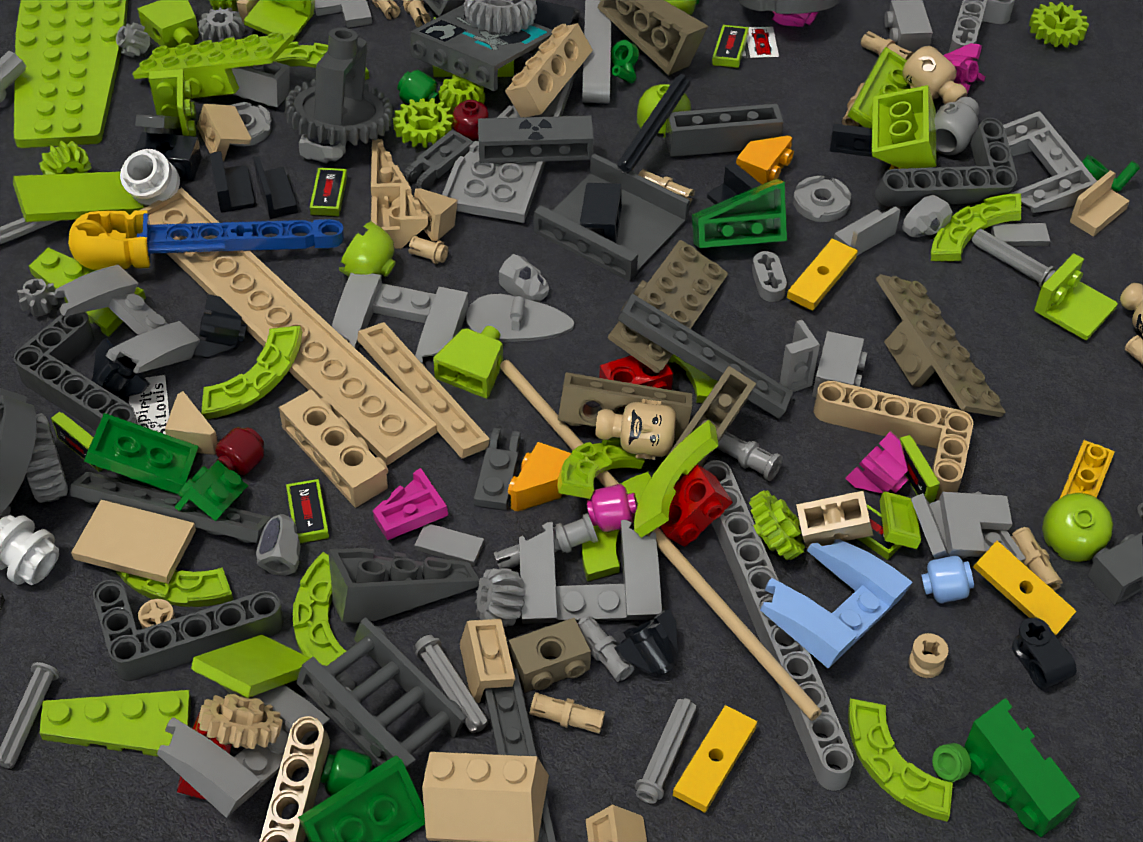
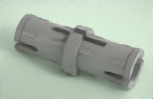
[577,615,634,682]

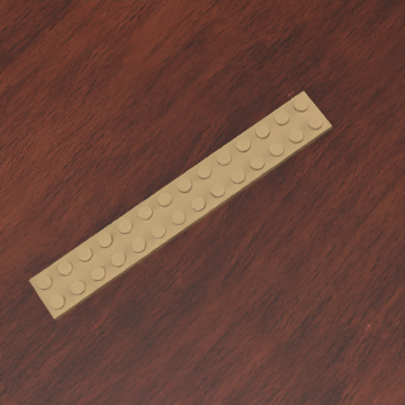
[139,188,437,465]

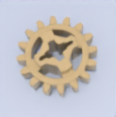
[198,694,283,749]

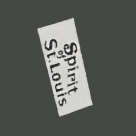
[129,375,169,434]

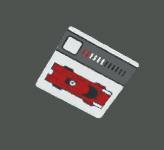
[742,26,779,58]

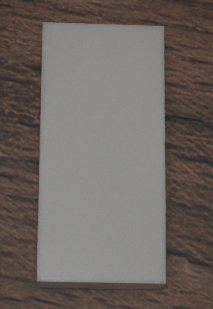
[990,223,1050,247]
[415,524,484,566]

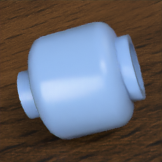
[921,555,975,603]

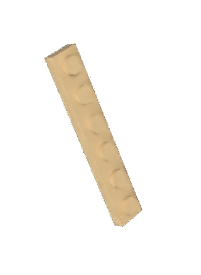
[357,322,490,458]

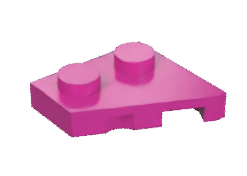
[372,468,448,540]

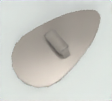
[466,294,574,342]

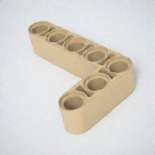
[814,381,973,500]
[259,716,330,842]

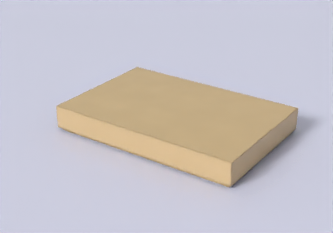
[71,500,196,584]

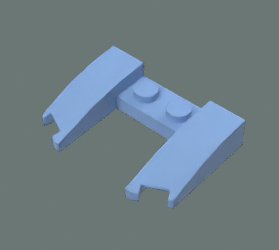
[760,539,913,668]

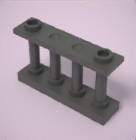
[296,617,467,774]

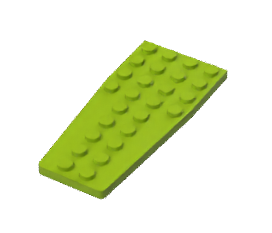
[14,0,128,148]

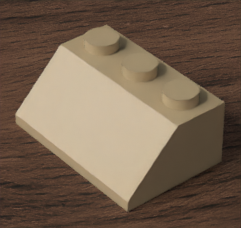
[422,752,549,842]

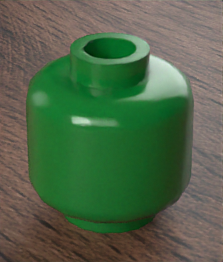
[397,70,439,105]
[320,748,373,796]

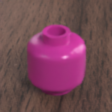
[587,484,638,532]

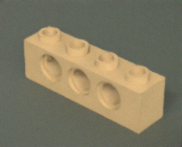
[505,23,593,117]
[279,389,388,508]

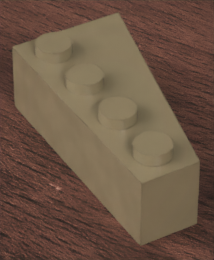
[597,0,708,75]

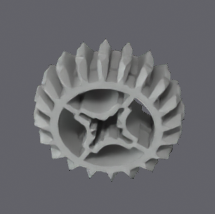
[464,0,537,34]
[26,413,69,503]

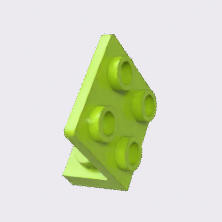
[244,0,315,42]
[149,69,196,137]
[1034,253,1118,340]

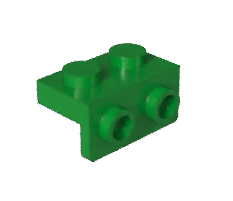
[174,460,248,521]

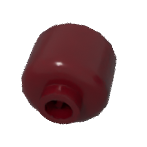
[453,100,489,141]
[215,427,265,476]

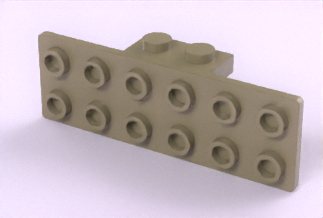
[608,240,728,374]
[876,274,1006,417]

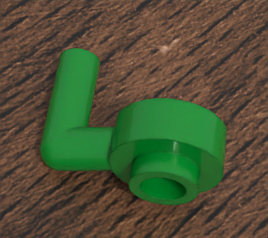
[611,40,639,83]
[1082,155,1141,192]

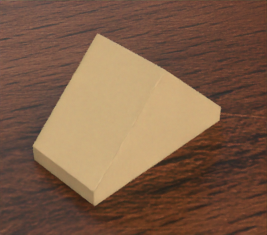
[414,188,458,241]
[165,391,218,455]

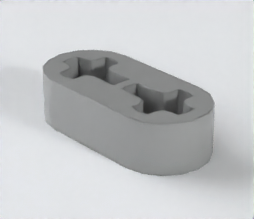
[752,251,787,302]

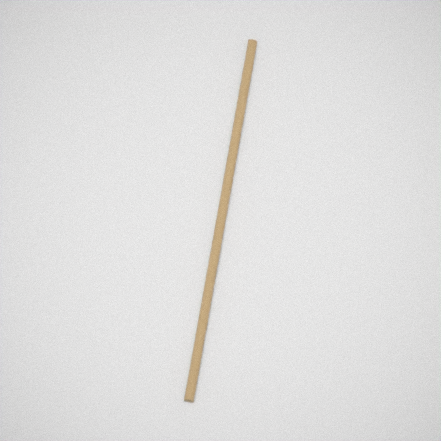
[500,360,822,721]

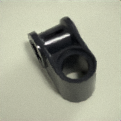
[1012,618,1077,690]

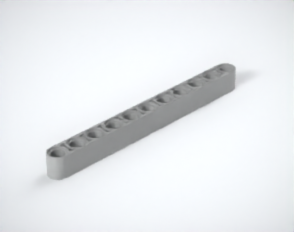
[703,460,854,791]

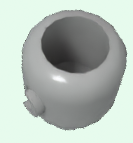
[935,97,979,156]

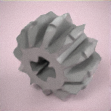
[199,7,245,42]
[474,568,526,627]

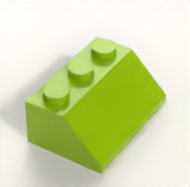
[872,85,937,169]

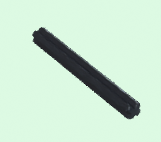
[617,74,691,174]

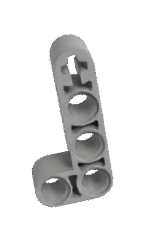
[948,0,1015,53]

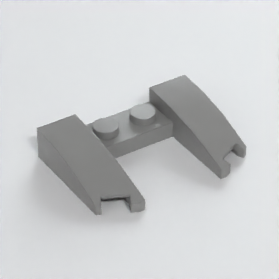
[1003,111,1097,213]
[54,265,200,373]
[331,273,469,364]
[519,520,662,624]
[157,685,330,818]

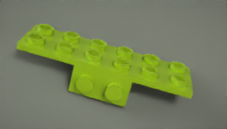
[132,32,294,99]

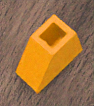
[736,136,794,185]
[508,442,572,511]

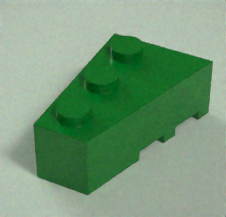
[692,179,787,248]
[964,698,1080,838]

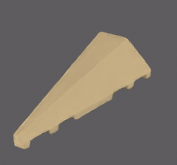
[371,139,428,249]

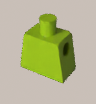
[137,0,199,48]
[433,326,503,399]

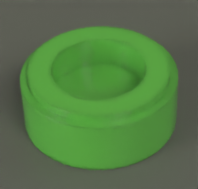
[932,743,971,782]

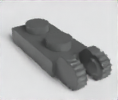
[135,114,182,134]
[403,129,474,190]
[474,428,521,510]

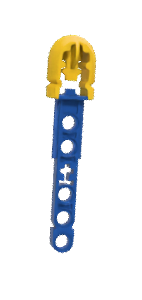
[68,210,344,270]

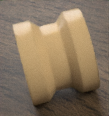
[138,599,175,629]
[909,633,949,678]

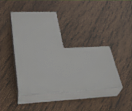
[315,0,372,28]
[939,492,1012,557]

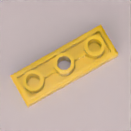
[787,238,858,311]
[1059,440,1115,499]
[973,541,1076,635]
[673,705,758,813]

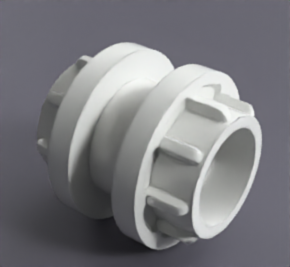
[120,149,180,207]
[0,515,59,585]

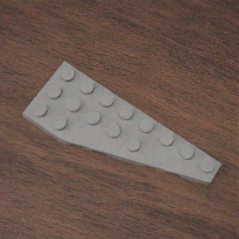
[442,72,576,223]

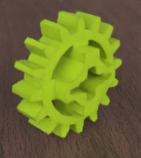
[1029,2,1089,48]
[393,98,453,148]
[749,490,805,560]

